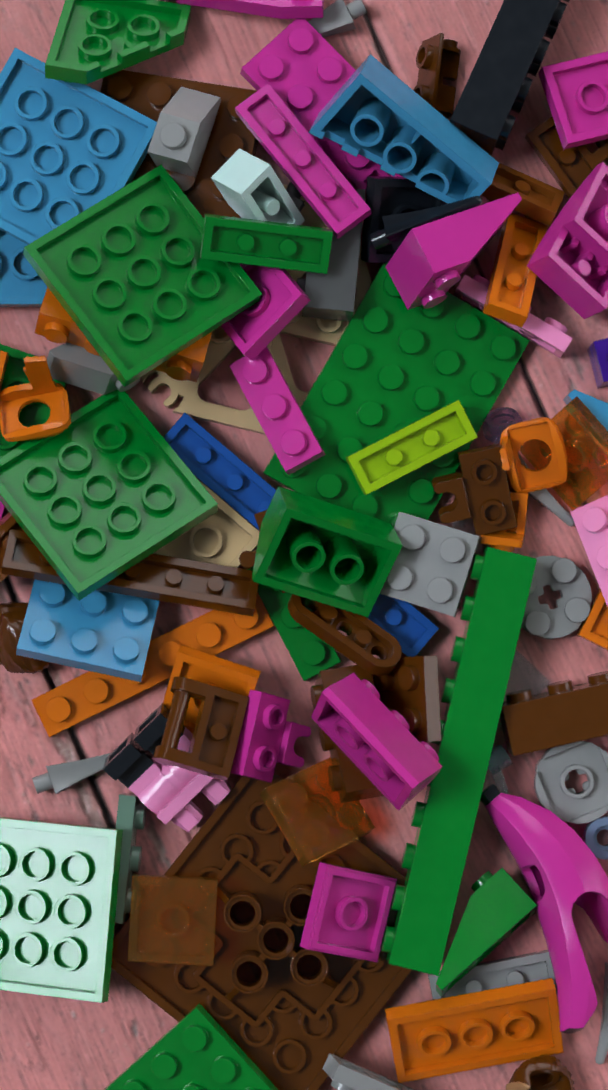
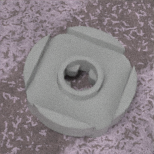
[521,556,592,639]
[534,741,608,824]

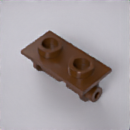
[413,33,461,119]

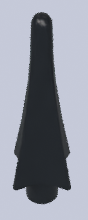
[370,196,482,252]

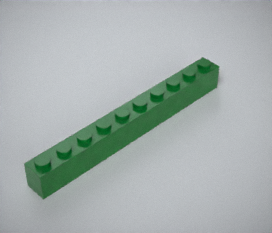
[381,547,537,976]

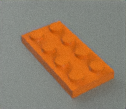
[385,978,564,1083]

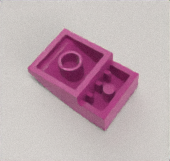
[527,162,608,319]

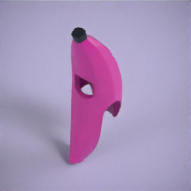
[480,784,608,1034]

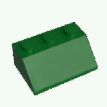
[252,486,403,617]

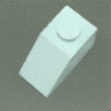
[211,148,305,225]

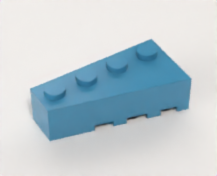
[308,54,499,204]

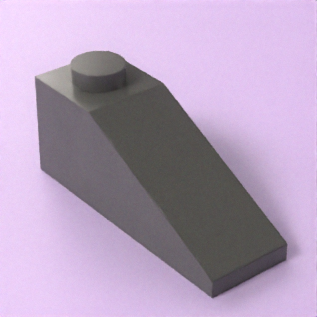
[297,189,365,322]

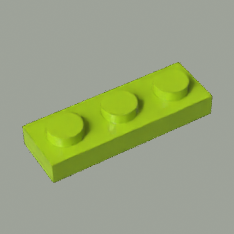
[346,400,478,495]

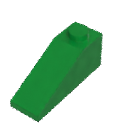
[436,868,537,997]

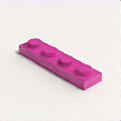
[235,83,371,239]

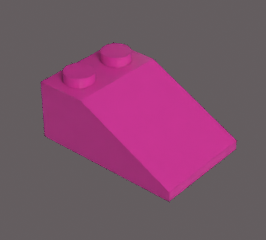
[386,192,522,310]

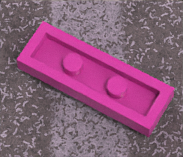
[229,346,325,475]

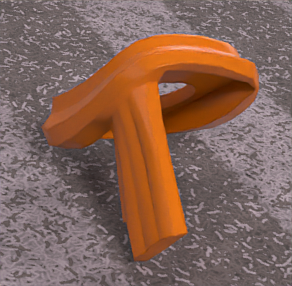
[0,356,71,442]
[499,417,568,493]

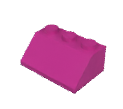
[311,672,443,811]

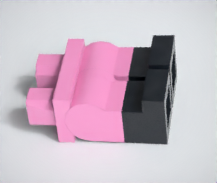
[103,703,231,832]

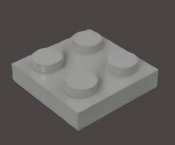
[380,512,481,617]

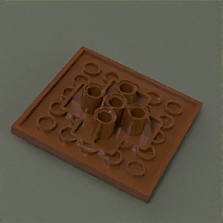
[111,772,454,1090]

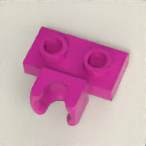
[231,690,311,783]

